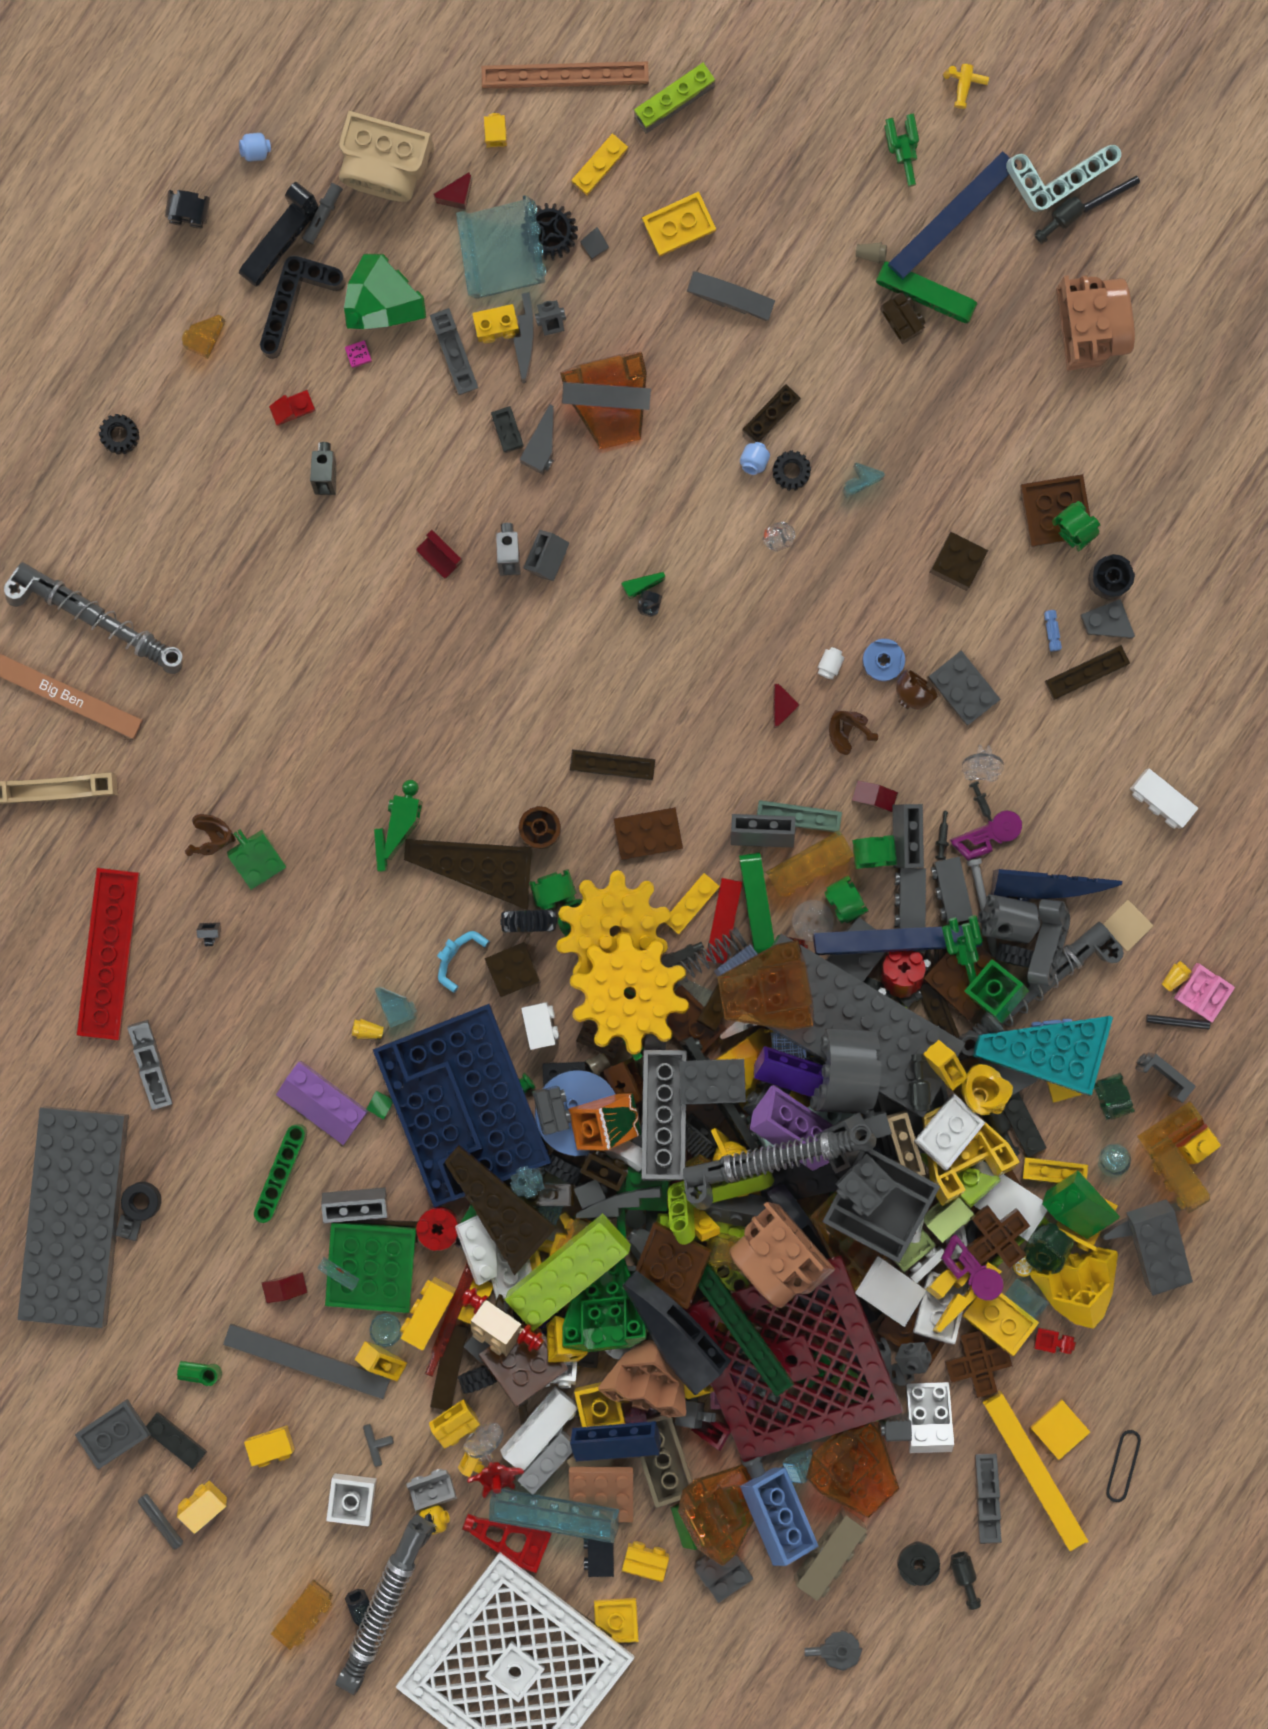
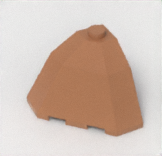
[598,1340,686,1418]

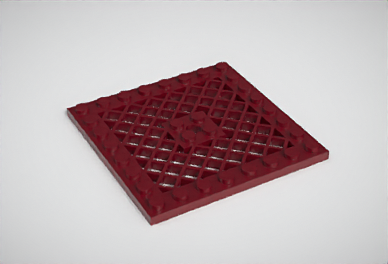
[682,1255,903,1462]

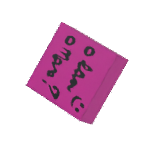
[345,340,372,368]

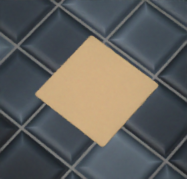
[1103,900,1153,951]

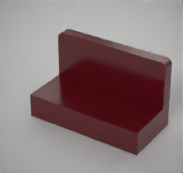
[416,530,463,579]

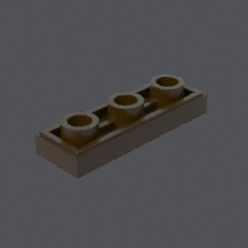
[742,384,801,442]

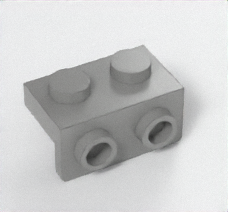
[406,1469,457,1513]

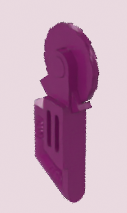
[950,810,1022,861]
[941,1234,1004,1301]

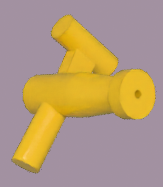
[943,64,989,109]

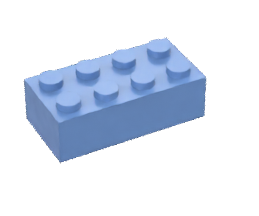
[740,1467,819,1566]

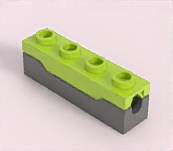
[634,62,715,134]

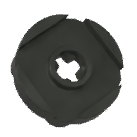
[897,1541,940,1586]

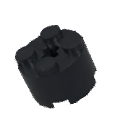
[165,190,210,229]
[1088,554,1135,599]

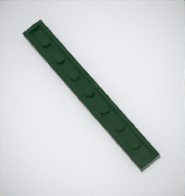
[698,1262,795,1397]

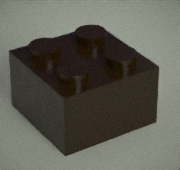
[929,532,988,591]
[484,942,541,997]

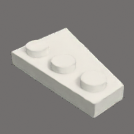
[455,1216,497,1285]

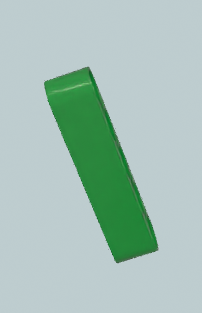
[876,262,977,323]
[739,852,774,957]
[254,1124,307,1223]

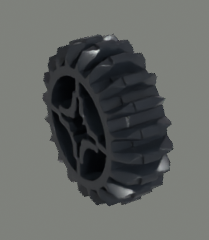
[522,203,578,261]
[500,910,557,933]

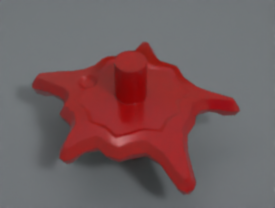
[467,1462,524,1498]

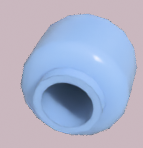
[239,133,271,162]
[740,442,770,475]

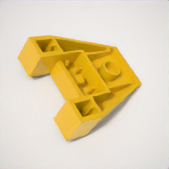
[922,1106,1020,1206]

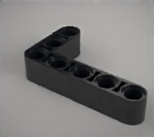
[239,182,319,287]
[260,255,345,359]

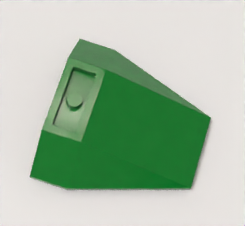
[563,1258,646,1352]

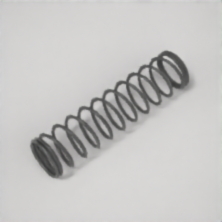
[672,927,747,987]

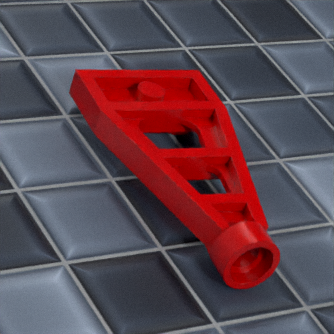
[462,1514,552,1573]

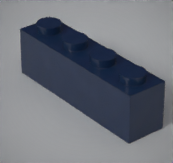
[570,1421,661,1462]

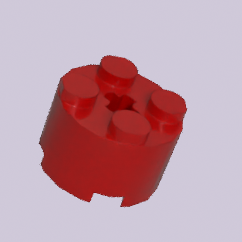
[881,951,925,998]
[416,1206,460,1251]

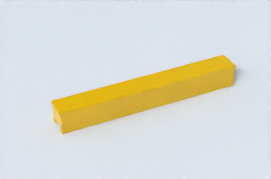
[982,1390,1089,1551]

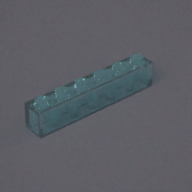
[489,1488,619,1543]

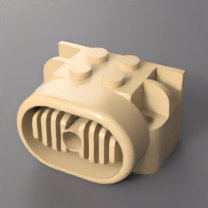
[339,111,434,202]

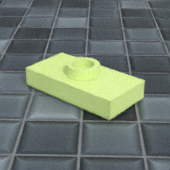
[895,1229,936,1272]

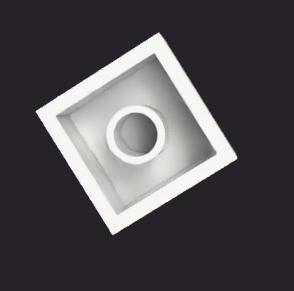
[521,1002,560,1050]
[326,1473,377,1526]

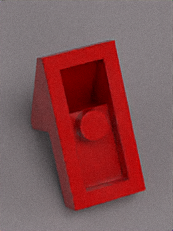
[269,390,316,426]

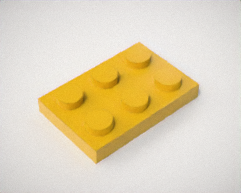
[642,191,716,257]
[962,1293,1039,1357]

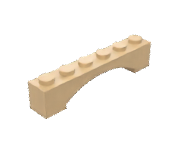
[0,773,118,804]

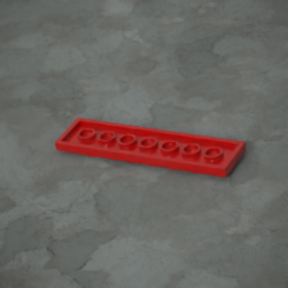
[76,868,140,1040]

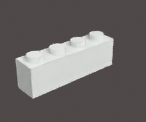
[500,1386,578,1470]

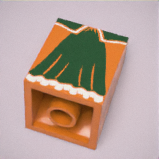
[568,1094,642,1150]

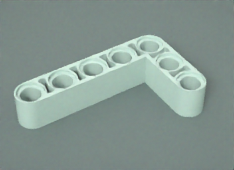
[1006,145,1121,212]

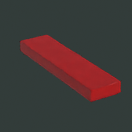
[706,878,742,964]

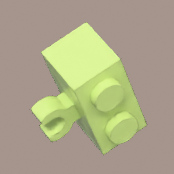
[924,1197,974,1243]

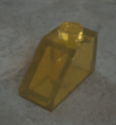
[182,315,226,359]

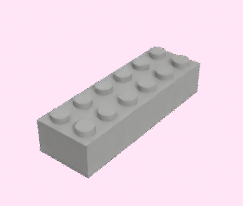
[642,1050,687,1181]

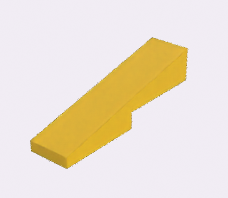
[933,1262,1002,1333]

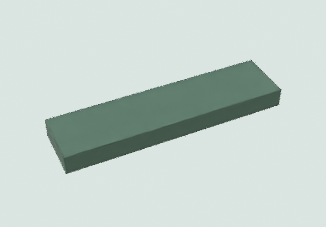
[757,800,842,833]

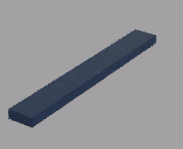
[888,151,1018,280]
[813,926,982,955]

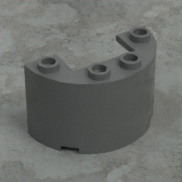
[810,1028,881,1114]

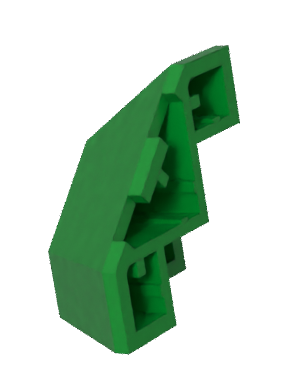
[344,253,427,329]

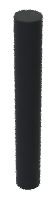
[1083,175,1140,213]
[1146,1014,1210,1030]

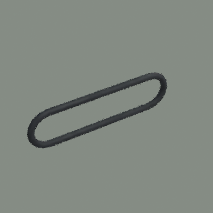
[1106,1430,1141,1502]

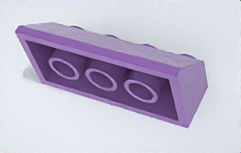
[276,1061,369,1145]
[750,1085,833,1171]

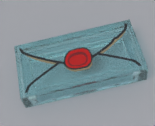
[317,1257,359,1290]

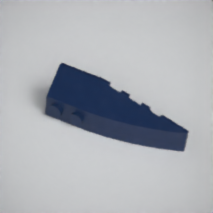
[991,869,1123,902]

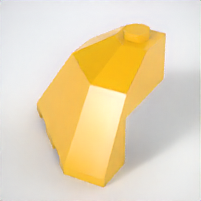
[714,1026,772,1113]
[1030,1247,1118,1329]

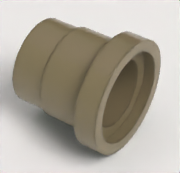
[585,1053,611,1076]

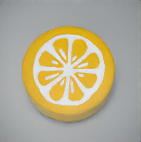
[1012,1255,1034,1277]

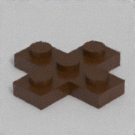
[966,1205,1030,1268]
[945,1330,1013,1398]

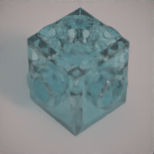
[510,1166,545,1199]

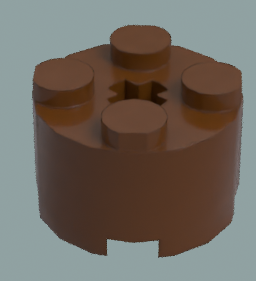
[518,806,561,849]

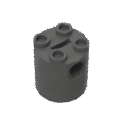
[978,894,1040,944]

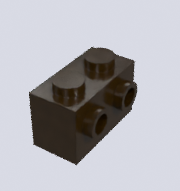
[580,1150,628,1191]

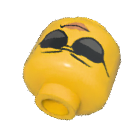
[419,1505,450,1535]

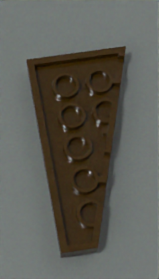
[404,839,532,910]
[444,1145,556,1276]

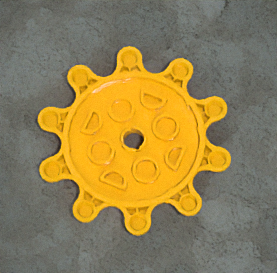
[556,870,670,974]
[570,933,689,1055]

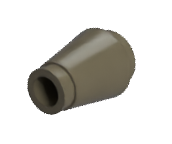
[856,242,887,263]

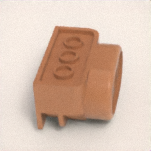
[1056,275,1135,371]
[729,1202,836,1308]

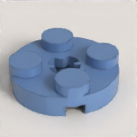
[862,639,905,681]

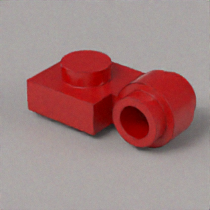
[1033,1327,1076,1354]

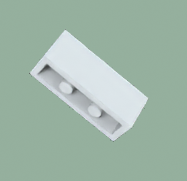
[1130,769,1198,829]

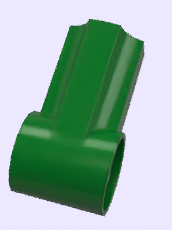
[177,1361,222,1386]

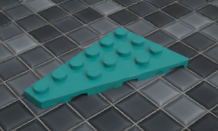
[972,1016,1113,1096]

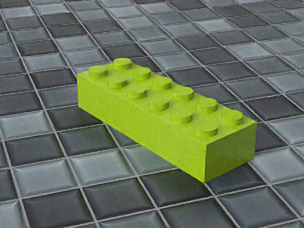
[505,1213,631,1331]

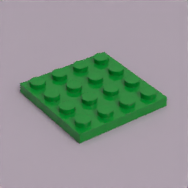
[325,1222,416,1313]

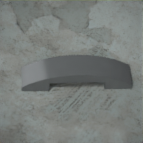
[430,308,478,395]

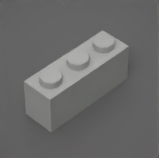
[517,1430,572,1495]

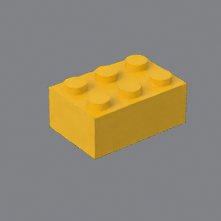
[400,1277,456,1351]

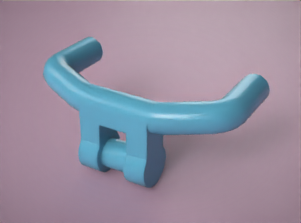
[437,931,490,993]

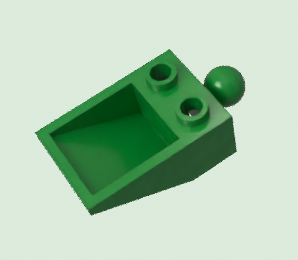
[383,780,423,860]

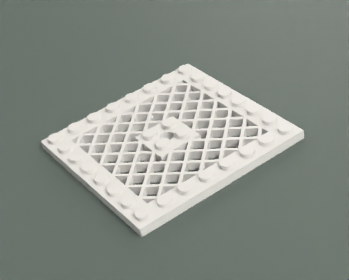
[396,1552,634,1729]

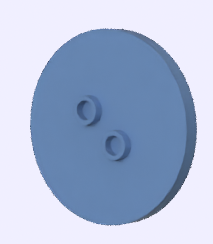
[535,1070,615,1156]

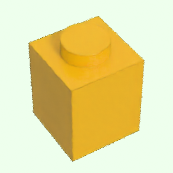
[484,113,507,148]

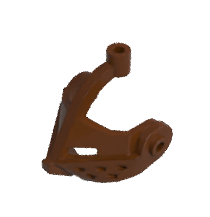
[829,710,878,755]
[185,814,236,856]

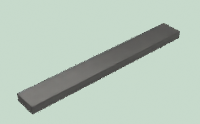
[223,1324,390,1399]

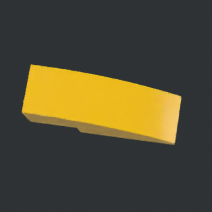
[925,1261,971,1300]

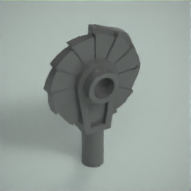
[804,1630,862,1671]

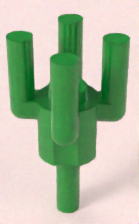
[884,114,919,187]
[942,915,982,984]

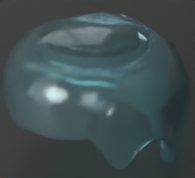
[1098,1144,1131,1178]
[369,1313,401,1347]

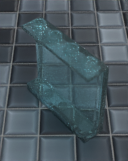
[456,195,546,299]

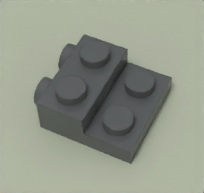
[835,1153,897,1217]
[694,1542,753,1603]

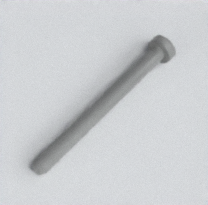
[967,858,998,958]

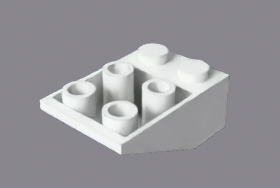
[906,1382,954,1453]

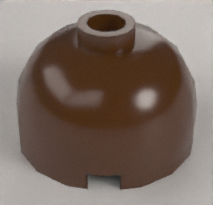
[896,669,938,710]

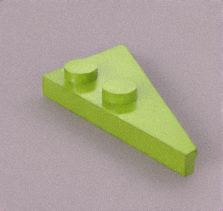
[920,1153,1000,1208]

